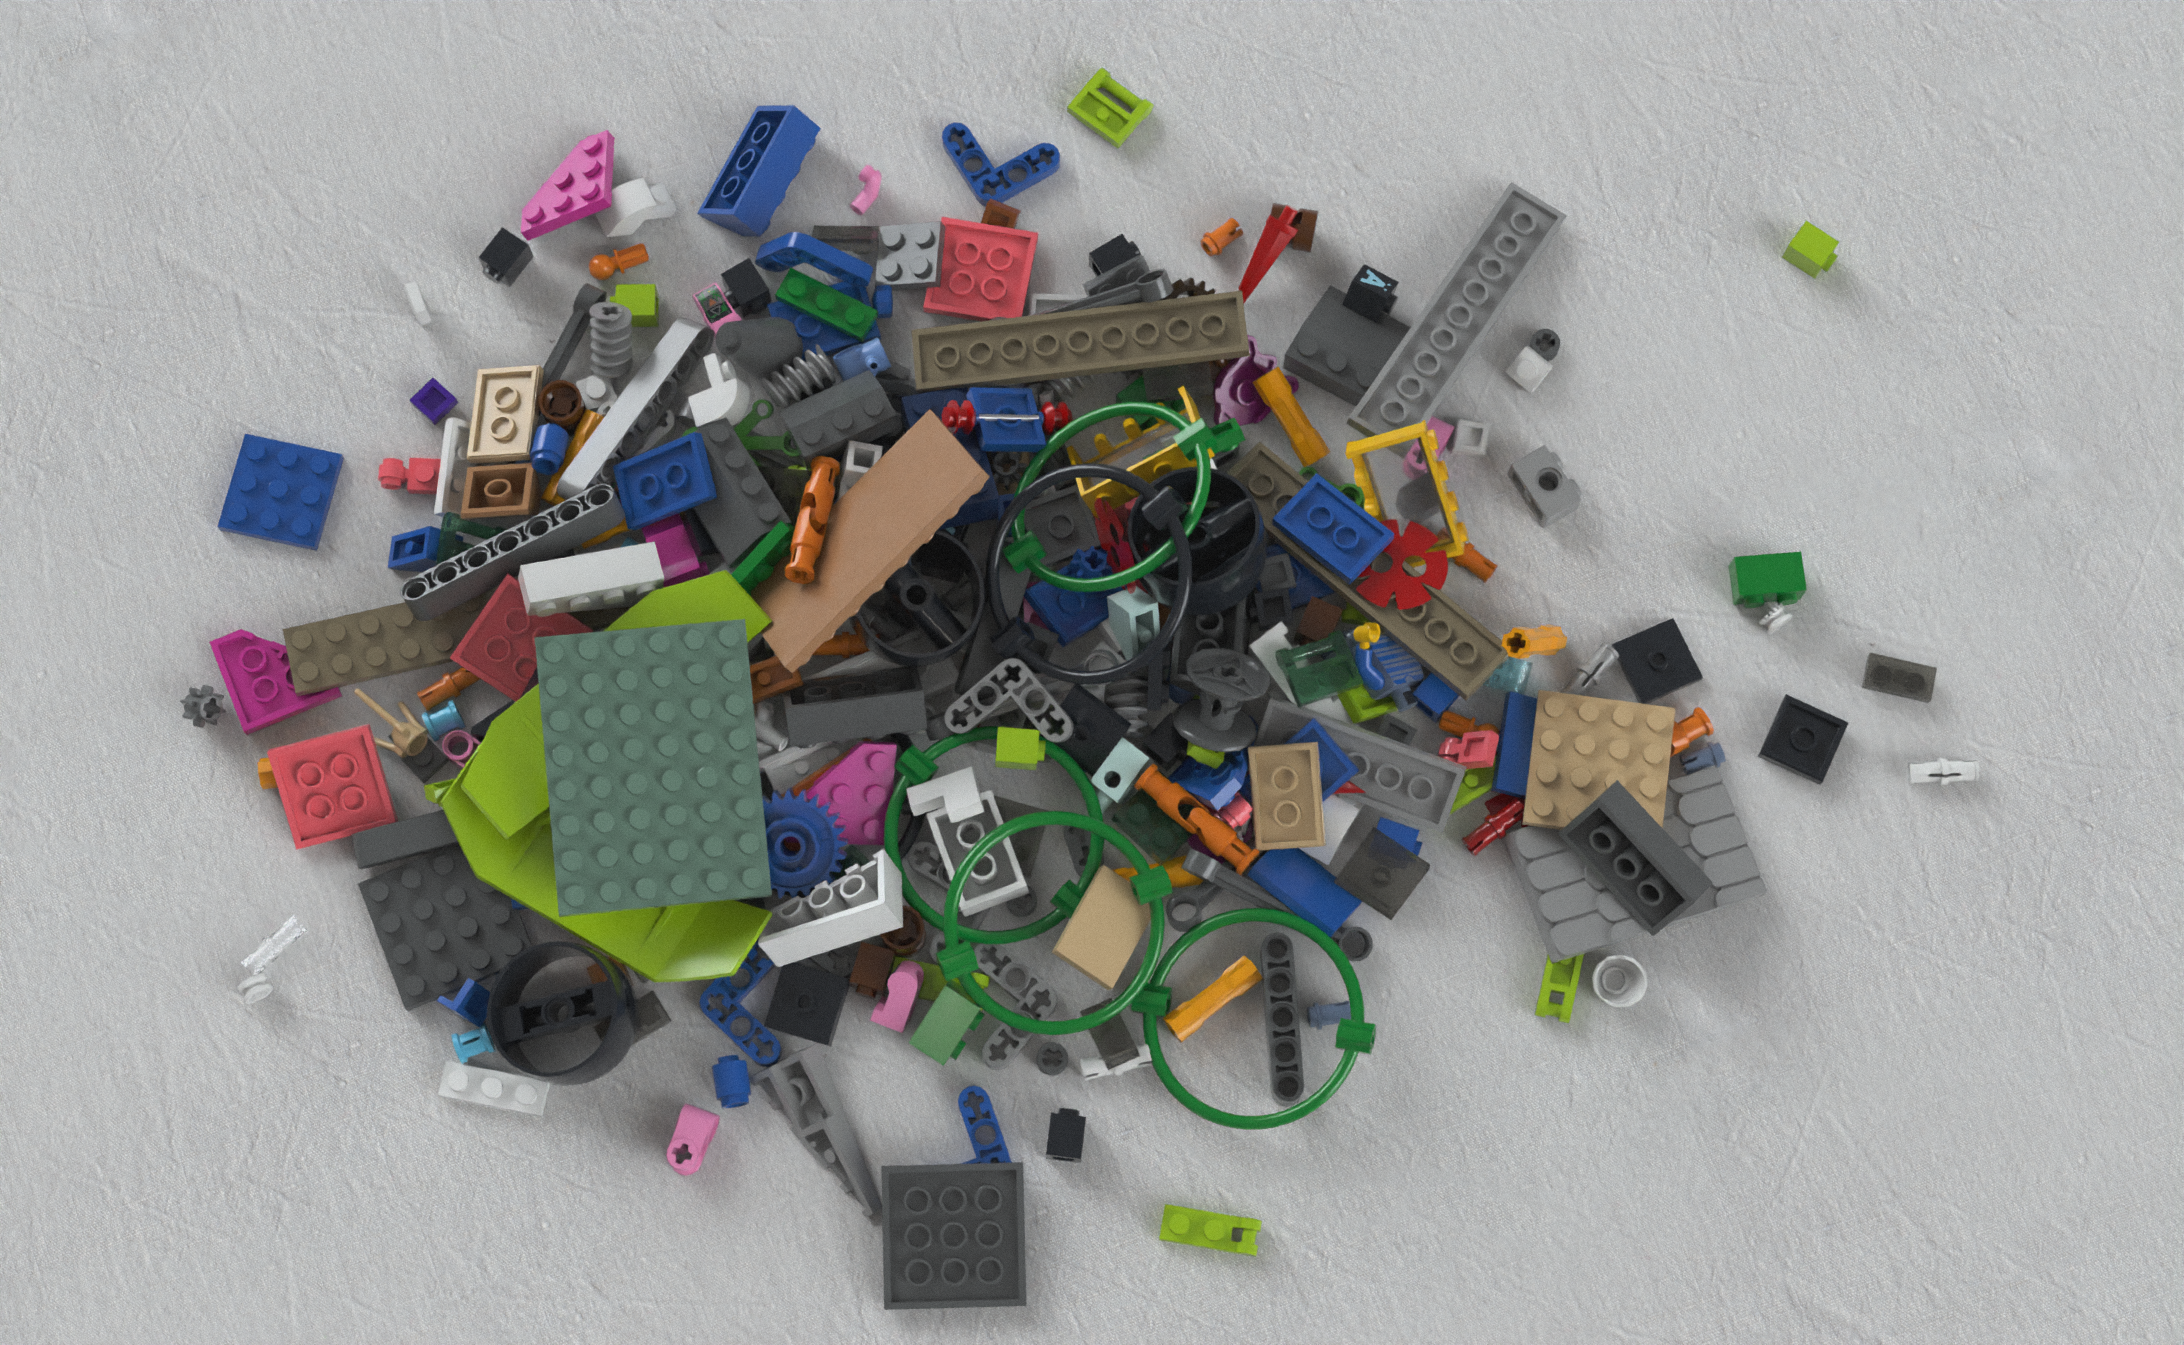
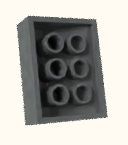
[1283,285,1411,406]

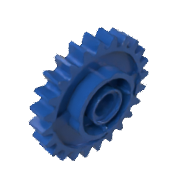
[762,788,848,899]

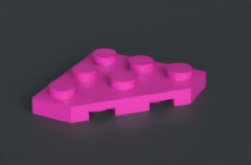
[521,130,615,241]
[210,629,342,735]
[784,741,897,845]

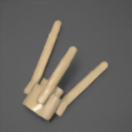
[354,688,428,758]

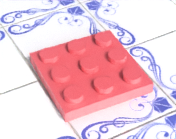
[923,217,1038,322]
[450,573,593,701]
[267,724,398,849]

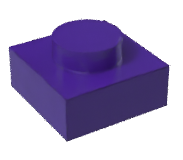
[409,377,458,425]

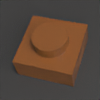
[981,199,1021,229]

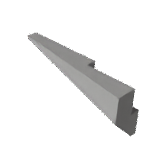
[749,1042,882,1217]

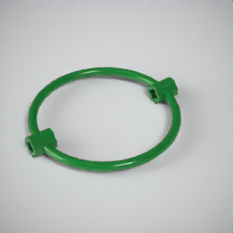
[1002,402,1218,592]
[884,726,1104,945]
[935,811,1173,1035]
[1131,908,1376,1130]

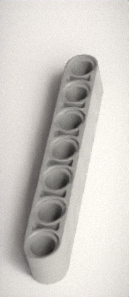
[557,317,714,500]

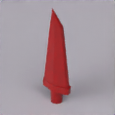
[1239,205,1298,303]

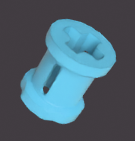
[422,700,466,741]
[451,1022,495,1064]

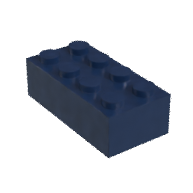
[900,387,999,530]

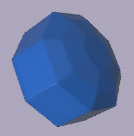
[872,285,893,319]

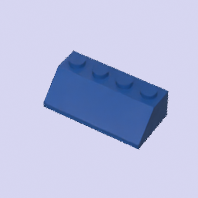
[697,105,821,237]

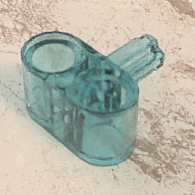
[1483,657,1533,695]

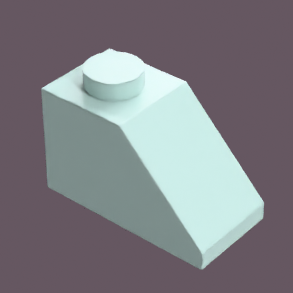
[1107,586,1160,666]

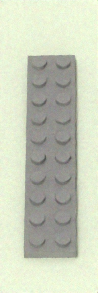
[1346,182,1567,459]

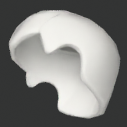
[1591,955,1647,1008]

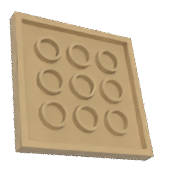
[1522,690,1675,830]

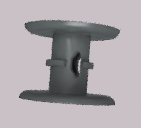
[1173,648,1270,752]

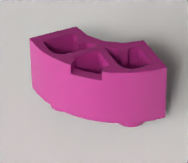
[641,513,710,587]

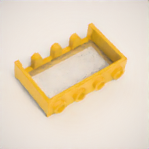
[1066,386,1215,518]
[1345,420,1469,568]

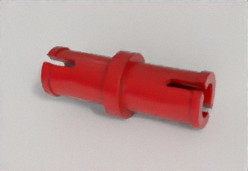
[1461,797,1524,856]

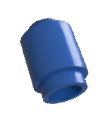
[530,423,569,475]
[712,1055,751,1108]

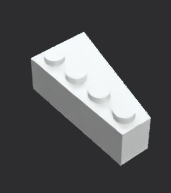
[518,541,664,617]
[1248,621,1360,728]
[758,849,903,967]

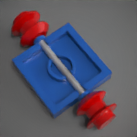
[942,387,1073,452]

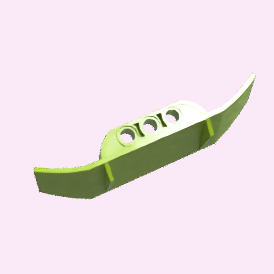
[461,570,772,840]
[440,743,773,983]

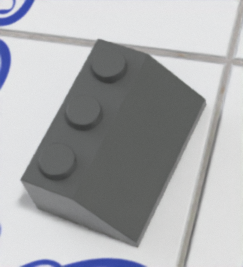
[778,370,898,470]

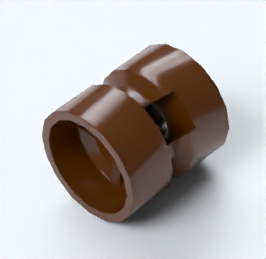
[1271,203,1318,253]
[538,380,586,436]
[880,905,927,958]

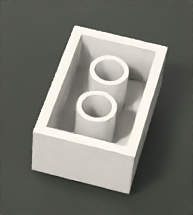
[926,790,1029,917]

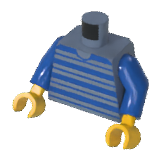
[1344,622,1424,712]

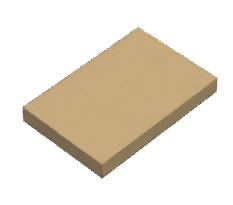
[466,365,544,464]
[1248,742,1326,850]
[1052,865,1151,990]

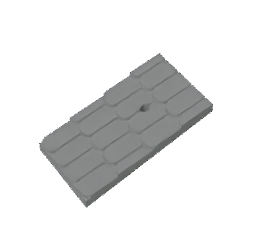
[1504,767,1767,964]

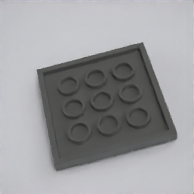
[358,844,533,1011]
[881,1162,1027,1310]

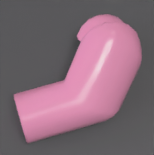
[850,165,882,216]

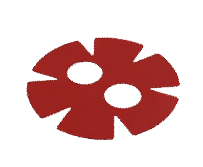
[1094,498,1136,594]
[1356,519,1448,610]

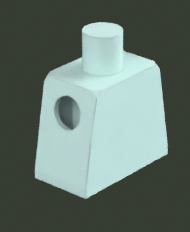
[1090,737,1156,815]

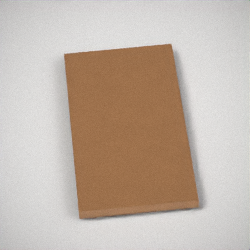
[751,409,990,673]

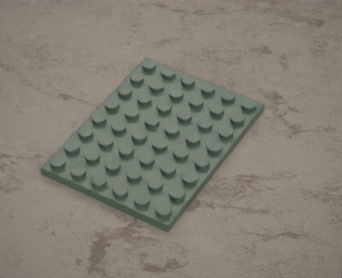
[535,619,772,917]

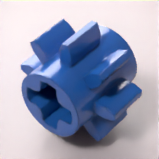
[1067,546,1112,578]

